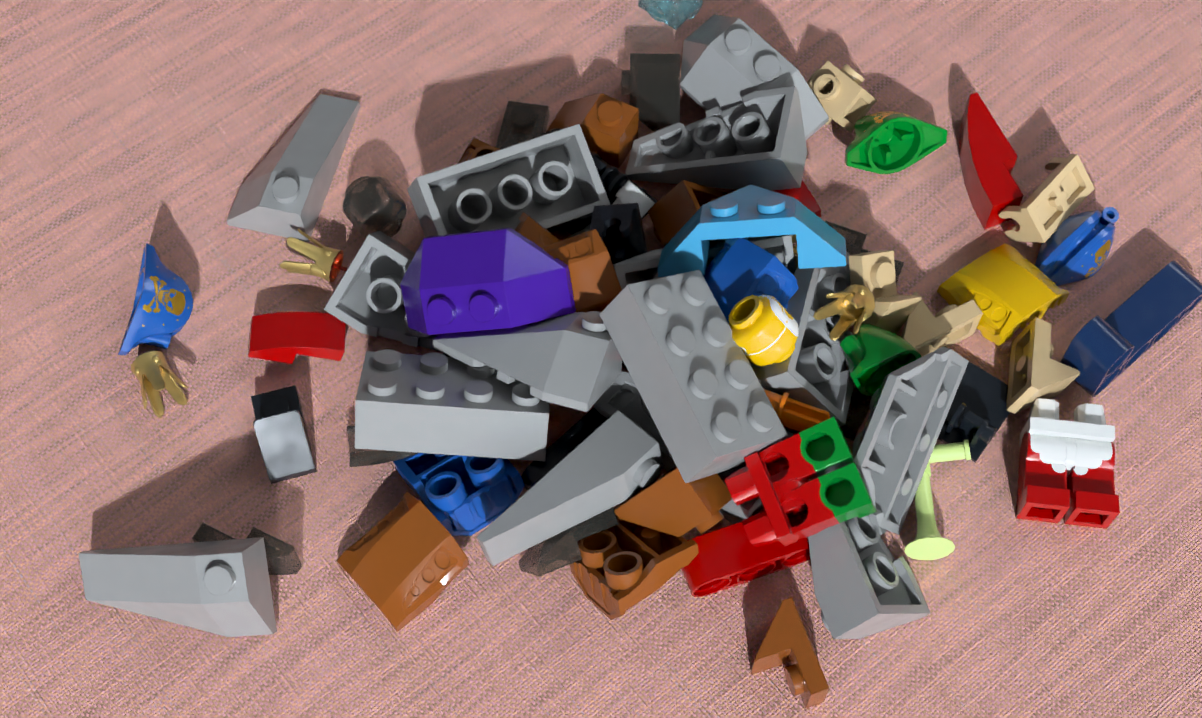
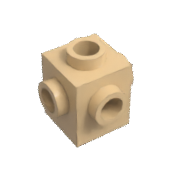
[807,60,877,133]

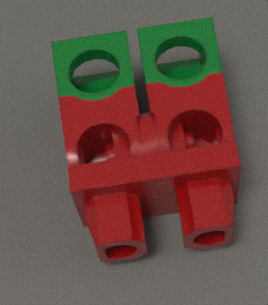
[725,416,877,547]

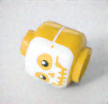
[729,295,799,366]

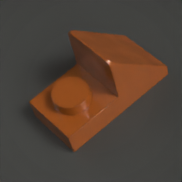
[751,597,830,708]

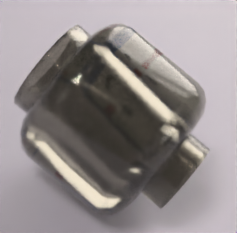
[343,176,407,238]

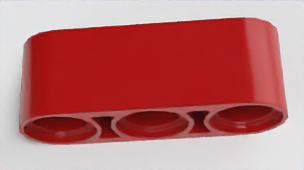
[681,522,811,597]

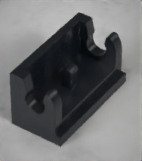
[590,203,648,267]

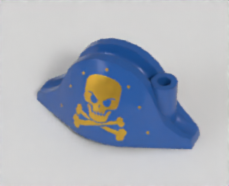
[1035,207,1119,286]
[118,243,193,356]

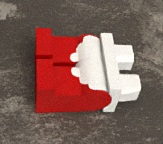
[1016,398,1120,529]

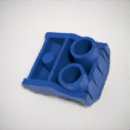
[703,238,799,324]
[393,453,525,536]

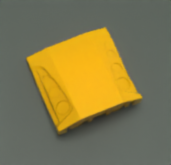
[937,243,1069,346]

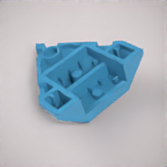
[658,184,846,277]

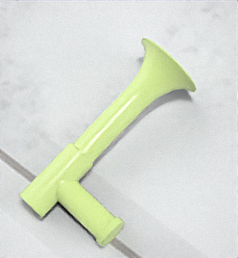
[904,439,971,560]

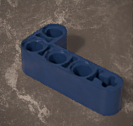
[1060,260,1202,397]

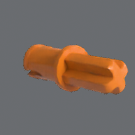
[764,389,830,432]

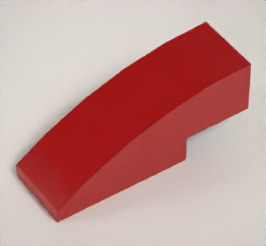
[959,92,1024,230]

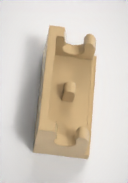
[999,154,1095,243]

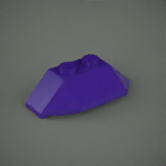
[400,228,576,335]

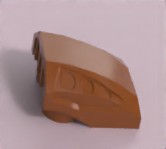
[541,229,622,313]
[337,492,470,632]
[568,516,699,620]

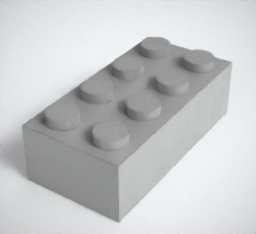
[407,124,610,237]
[599,270,788,483]
[355,349,550,461]

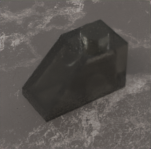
[621,53,680,132]

